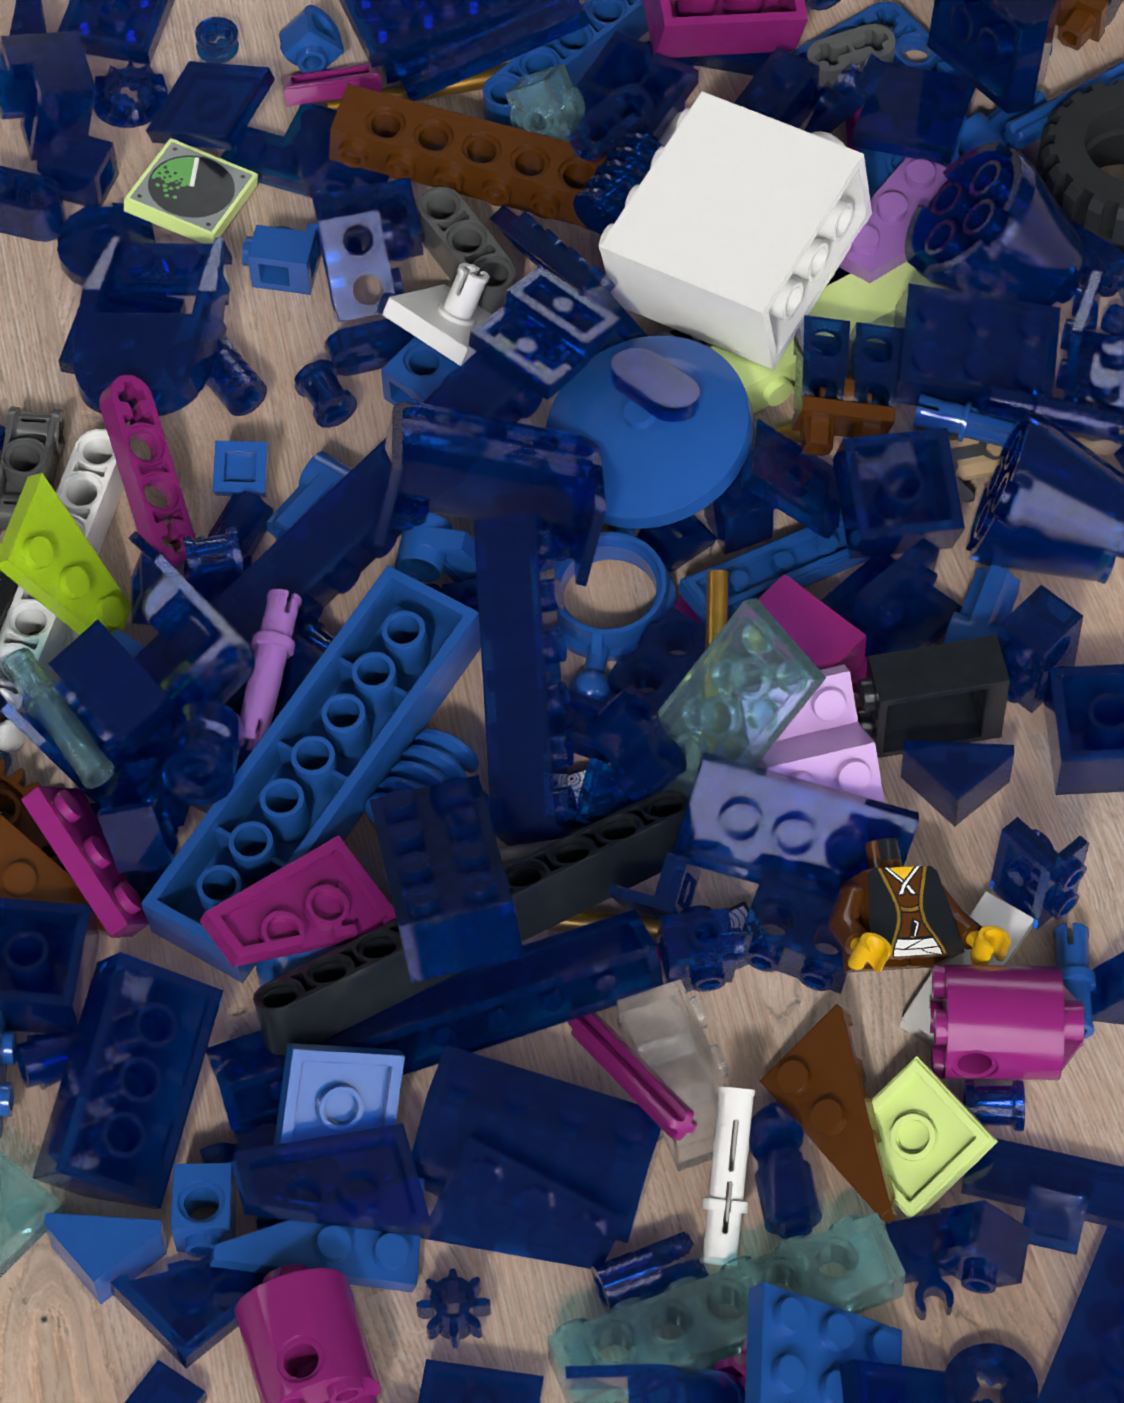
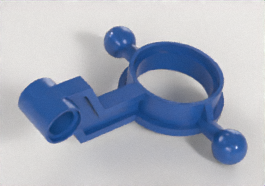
[395,512,676,712]

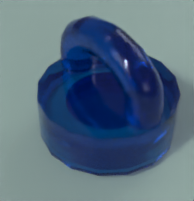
[749,1102,804,1166]

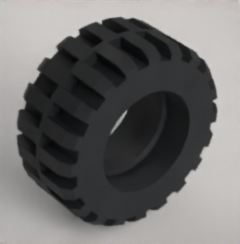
[1033,79,1124,269]

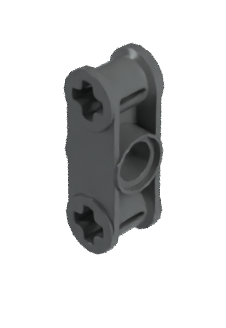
[0,406,66,535]

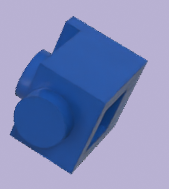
[242,223,321,295]

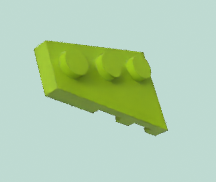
[0,473,132,649]

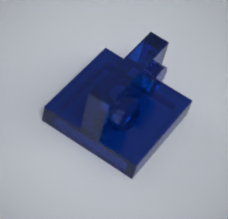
[820,537,962,658]

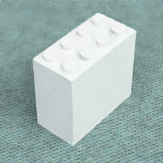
[599,91,872,370]

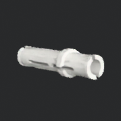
[701,1086,755,1266]

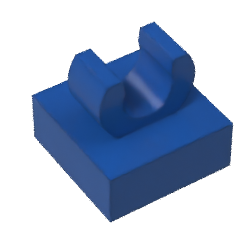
[213,440,270,497]

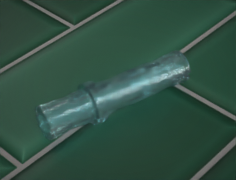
[1,648,115,789]

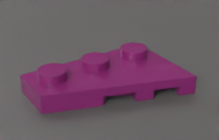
[21,786,149,938]

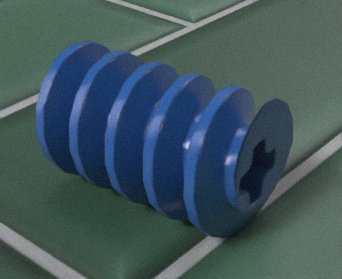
[365,729,479,852]

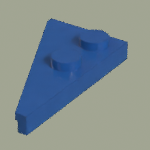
[210,1178,425,1293]

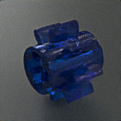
[416,1268,491,1348]

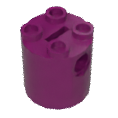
[929,965,1084,1081]
[234,1264,381,1403]

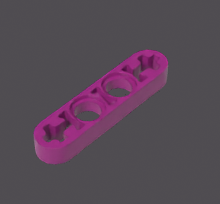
[99,375,197,572]

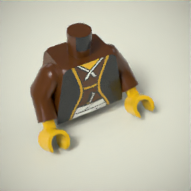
[828,838,1011,973]

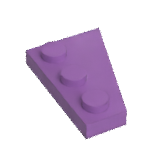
[839,150,998,283]

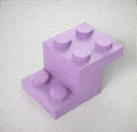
[739,664,890,869]

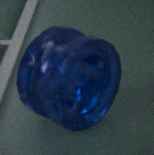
[195,17,239,64]

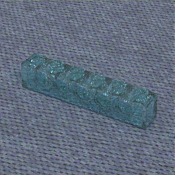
[547,1213,906,1403]

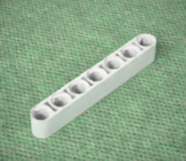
[0,429,124,756]

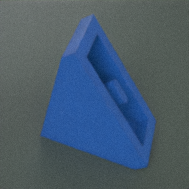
[44,1213,168,1304]

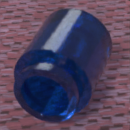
[754,1148,822,1240]

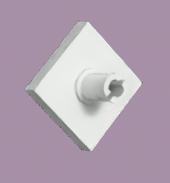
[382,263,515,366]

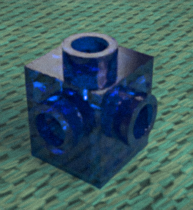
[656,905,745,992]

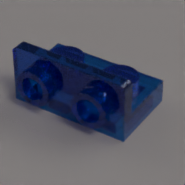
[989,817,1090,930]

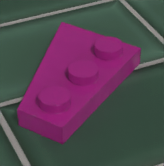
[200,835,400,967]

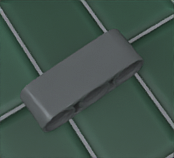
[418,187,517,319]

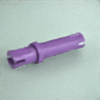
[233,589,302,751]

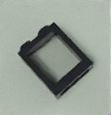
[856,635,1010,758]

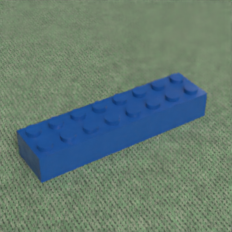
[141,565,484,983]

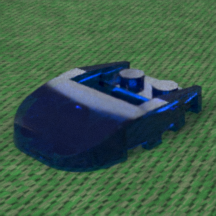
[73,236,232,416]

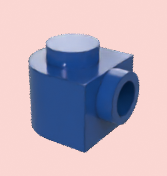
[279,5,345,73]

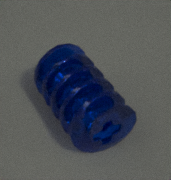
[573,127,664,235]

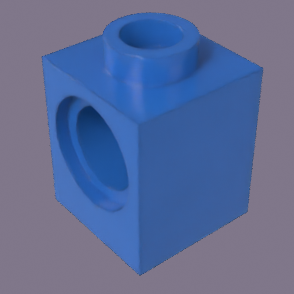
[171,1163,237,1258]

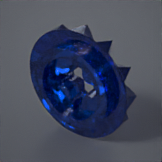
[90,60,169,128]
[941,1343,1038,1403]

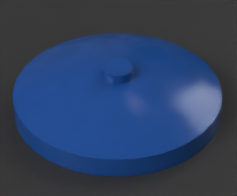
[544,336,754,529]

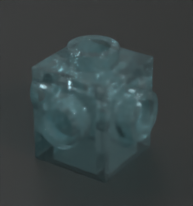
[505,64,586,142]

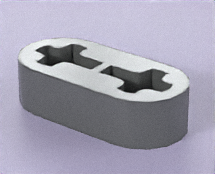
[806,24,896,88]

